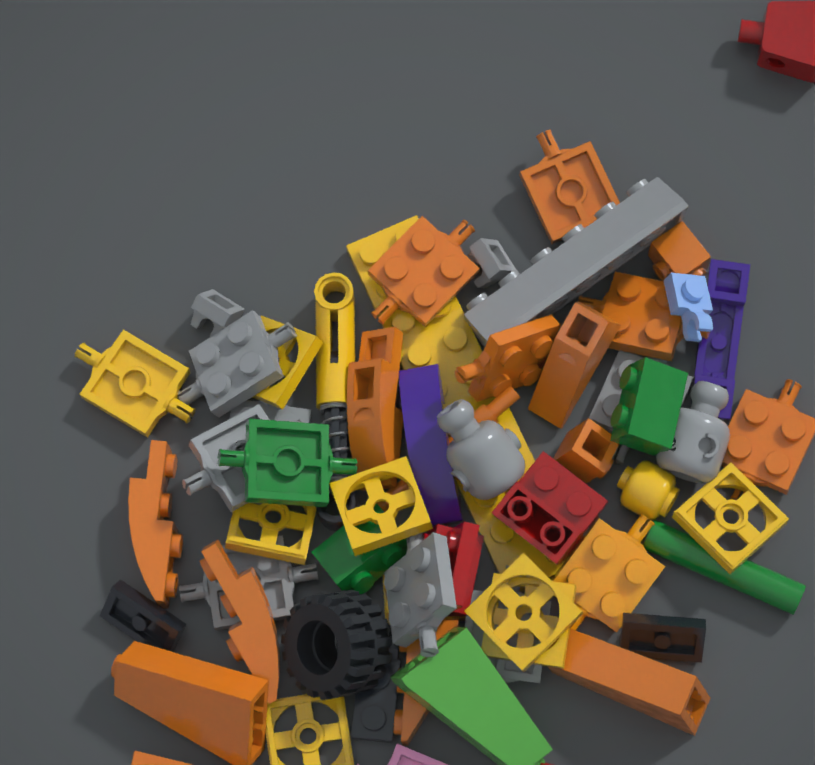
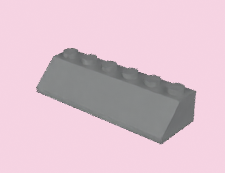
[464,177,689,348]

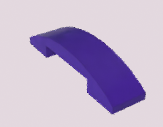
[691,259,751,420]
[399,364,463,526]

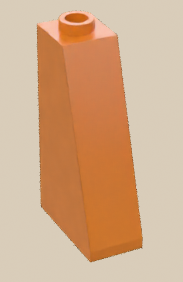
[546,628,711,736]
[111,641,269,765]

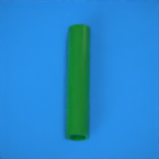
[643,519,806,615]

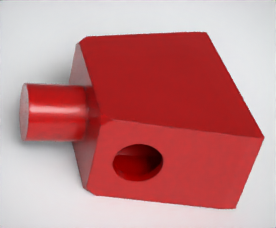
[737,1,815,83]

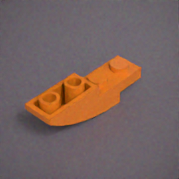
[347,327,403,491]
[128,440,183,609]
[199,540,280,704]

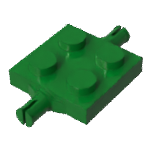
[217,419,357,507]

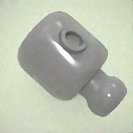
[656,381,730,484]
[437,399,526,500]

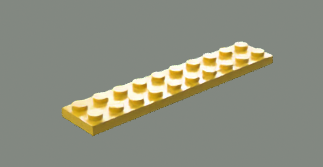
[346,215,574,592]

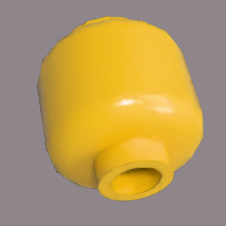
[617,460,680,520]

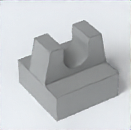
[467,238,516,288]
[190,289,245,337]

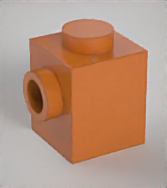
[648,221,711,281]
[553,418,619,483]

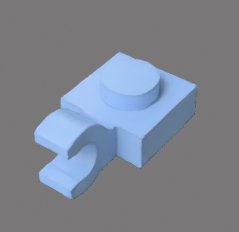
[663,272,713,342]

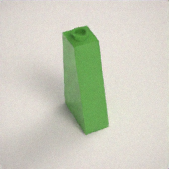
[390,627,553,765]

